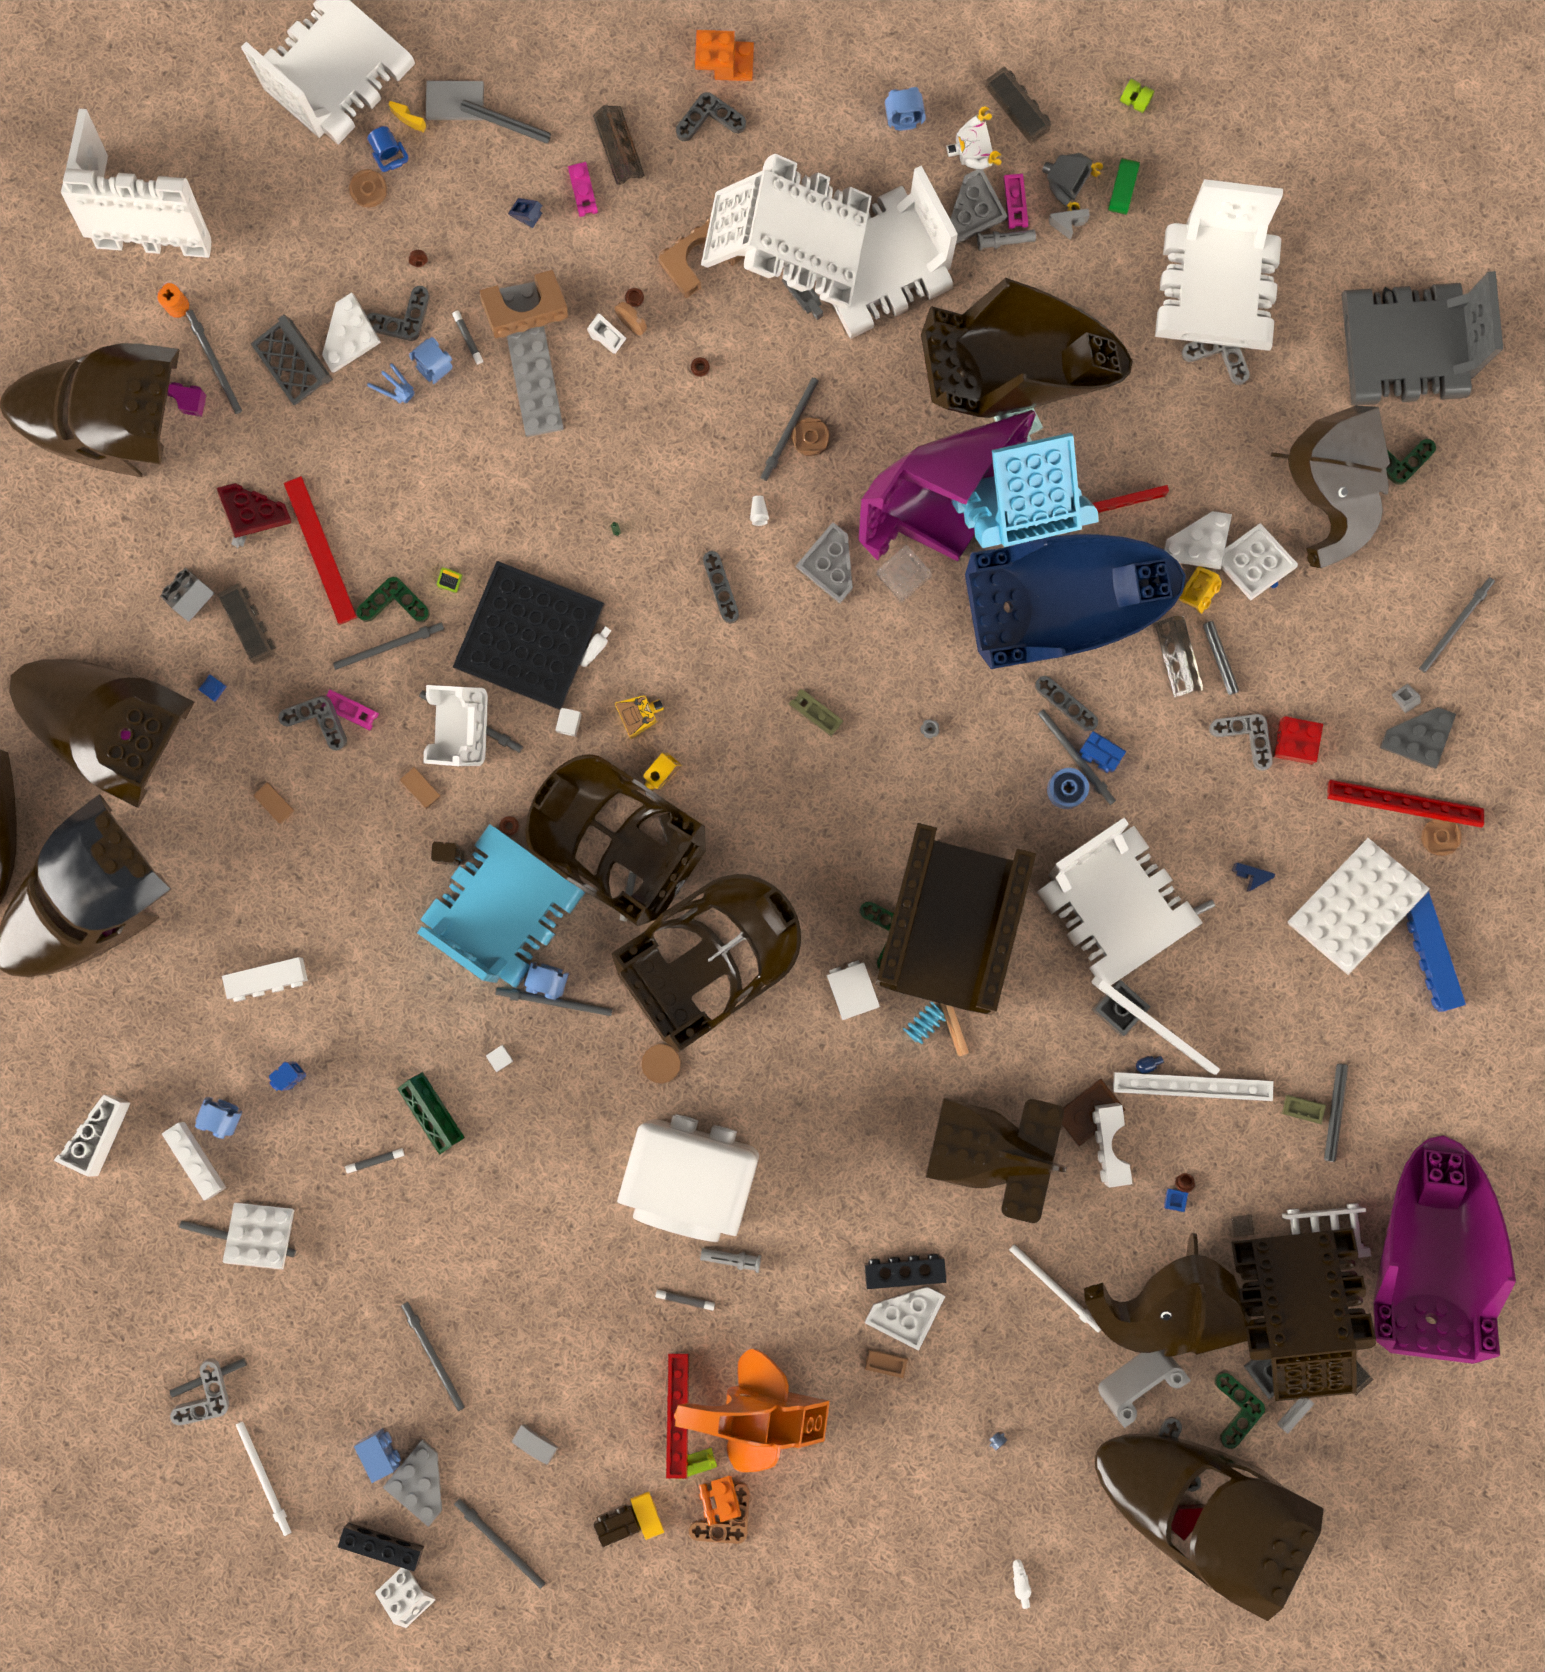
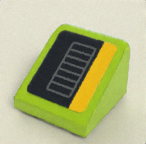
[436,567,462,593]

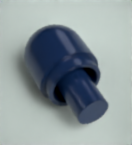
[1136,1056,1164,1074]

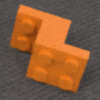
[695,30,754,81]

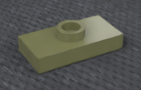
[1282,1095,1326,1124]

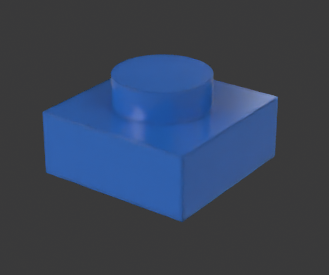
[198,675,227,702]
[1164,1188,1188,1212]

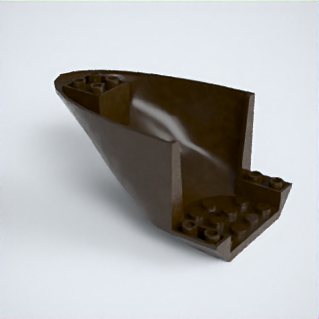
[921,278,1133,418]
[9,659,195,808]

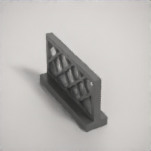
[251,314,333,405]

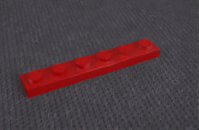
[666,1354,689,1479]

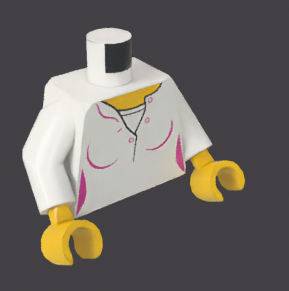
[947,106,1002,170]

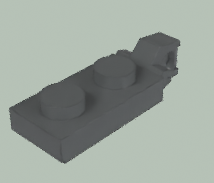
[782,279,824,320]

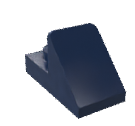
[508,198,543,228]
[1232,863,1275,892]

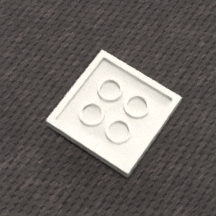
[1221,523,1298,601]
[223,1203,294,1270]

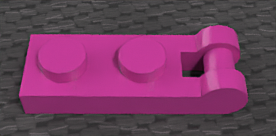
[568,162,598,217]
[1003,174,1028,229]
[321,689,379,731]

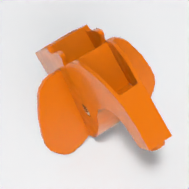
[674,1349,830,1472]

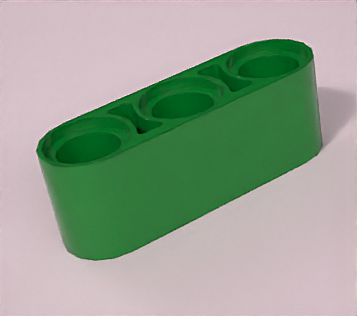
[1108,158,1140,215]

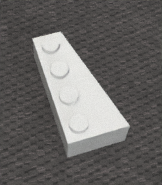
[54,1095,130,1176]

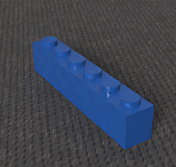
[1406,891,1466,1012]

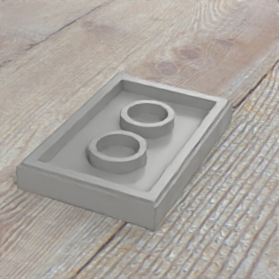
[426,81,484,120]

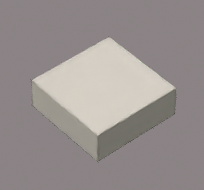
[486,1045,513,1072]

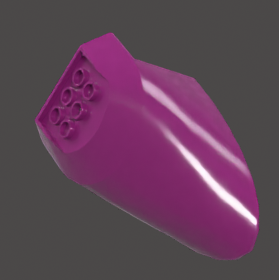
[859,410,1036,561]
[1373,1135,1516,1364]

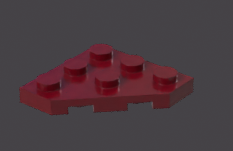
[216,483,291,538]

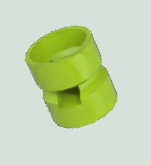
[1120,78,1155,114]

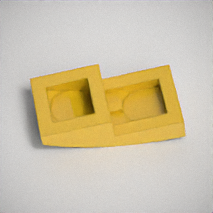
[388,101,426,133]
[630,1492,664,1540]

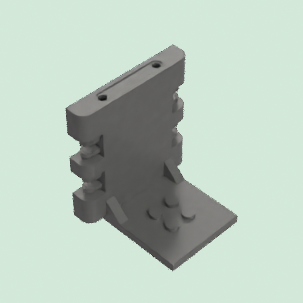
[1341,271,1503,406]

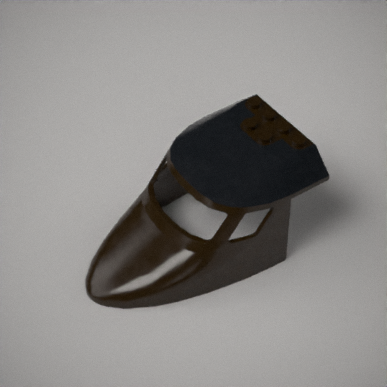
[0,794,172,977]

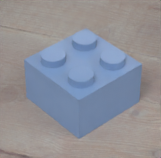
[354,1428,401,1483]

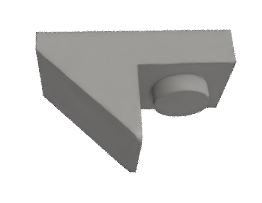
[1049,208,1090,239]

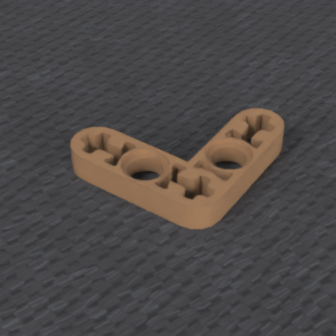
[689,1482,750,1544]

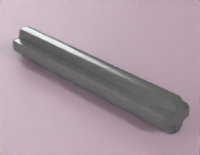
[1203,621,1239,695]

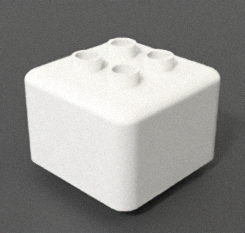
[617,1114,759,1242]

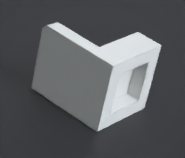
[556,708,582,737]

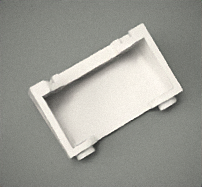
[424,685,488,766]

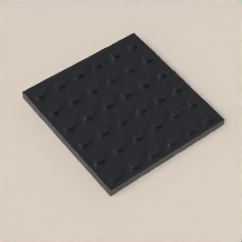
[453,561,605,710]

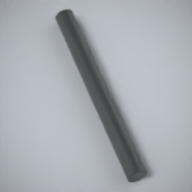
[170,1358,247,1398]

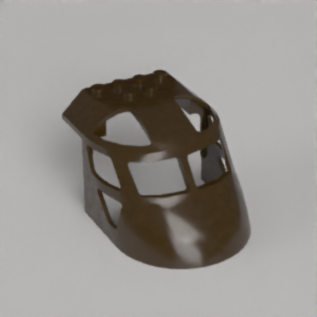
[525,754,706,926]
[611,874,801,1052]

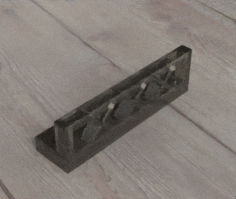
[593,105,645,185]
[1155,616,1203,697]

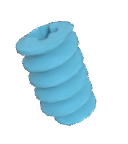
[903,1001,946,1044]

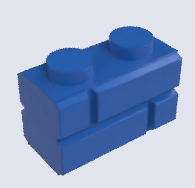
[1079,731,1126,773]
[269,1061,306,1091]

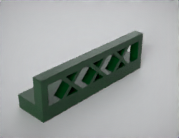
[397,1072,465,1155]

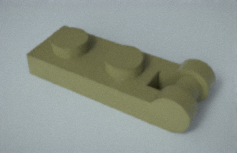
[789,689,843,737]

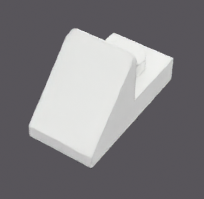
[587,314,626,354]

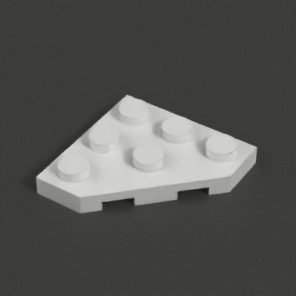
[322,292,381,373]
[1164,511,1232,570]
[865,1286,945,1351]

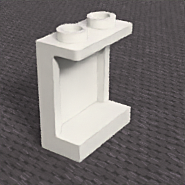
[827,960,880,1020]

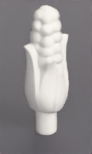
[580,626,611,667]
[1013,1559,1031,1609]

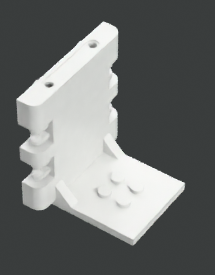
[241,0,415,145]
[61,109,211,258]
[701,154,872,309]
[832,166,958,339]
[1155,179,1283,351]
[1037,818,1203,986]

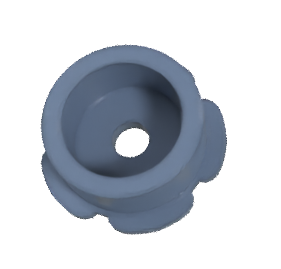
[989,1432,1008,1451]

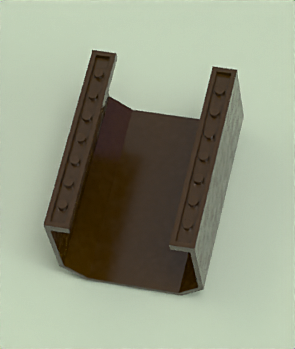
[875,823,1036,1015]

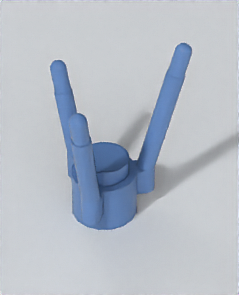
[367,364,415,403]

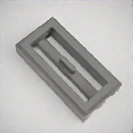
[1277,1398,1314,1434]

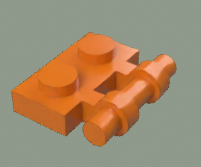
[699,1476,741,1526]

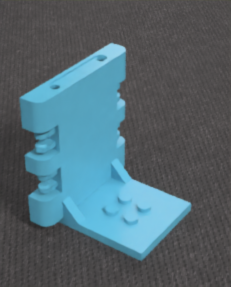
[951,433,1099,548]
[417,824,586,988]

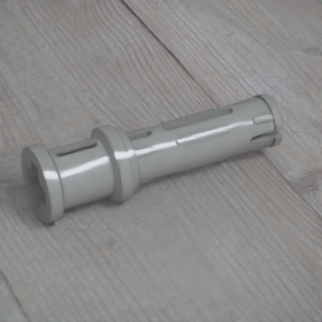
[977,229,1036,251]
[700,1248,762,1273]

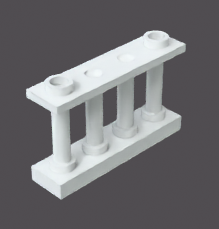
[1282,1203,1371,1257]

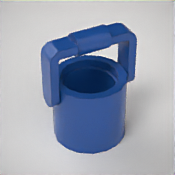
[367,126,408,172]

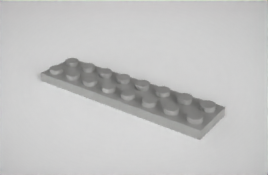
[499,282,564,437]

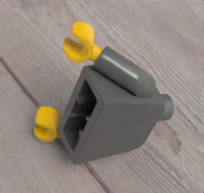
[1042,153,1103,211]

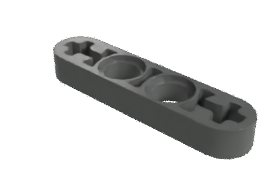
[703,551,739,624]
[1035,676,1098,732]

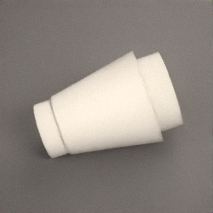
[750,496,769,526]

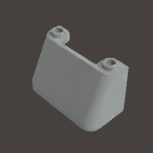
[1098,1349,1191,1428]

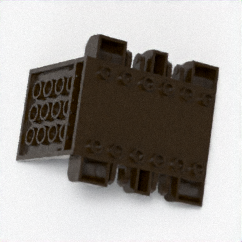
[1231,1228,1376,1401]

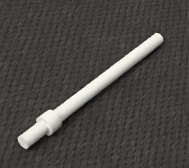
[1009,1244,1101,1332]
[236,1421,291,1536]

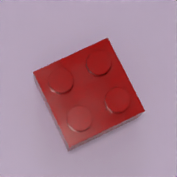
[1273,716,1324,765]

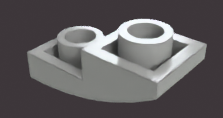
[512,1424,558,1465]

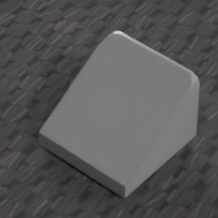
[1392,684,1421,713]

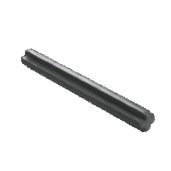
[460,100,551,144]
[1324,1064,1348,1162]

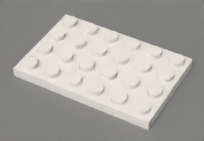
[1288,838,1430,975]

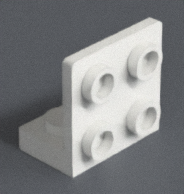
[375,1568,436,1628]

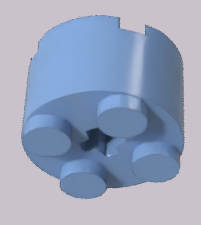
[885,87,926,131]
[409,337,453,384]
[1047,768,1089,809]
[524,962,569,1000]
[195,1097,242,1139]

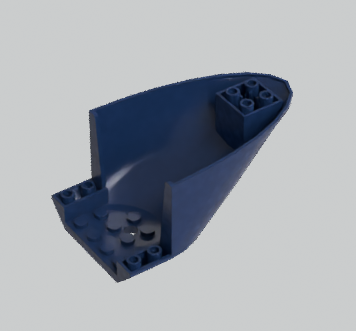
[965,534,1186,669]

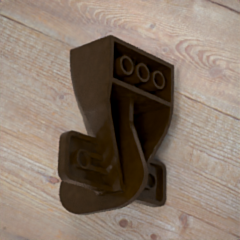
[926,1098,1067,1223]

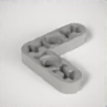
[1182,342,1250,385]
[1209,714,1272,771]
[170,1358,230,1425]

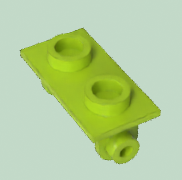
[687,1447,717,1477]

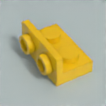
[1179,566,1222,614]

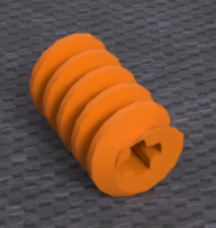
[157,283,189,318]

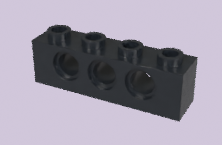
[864,1254,947,1289]
[338,1523,424,1571]

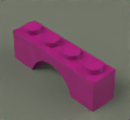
[167,382,207,417]

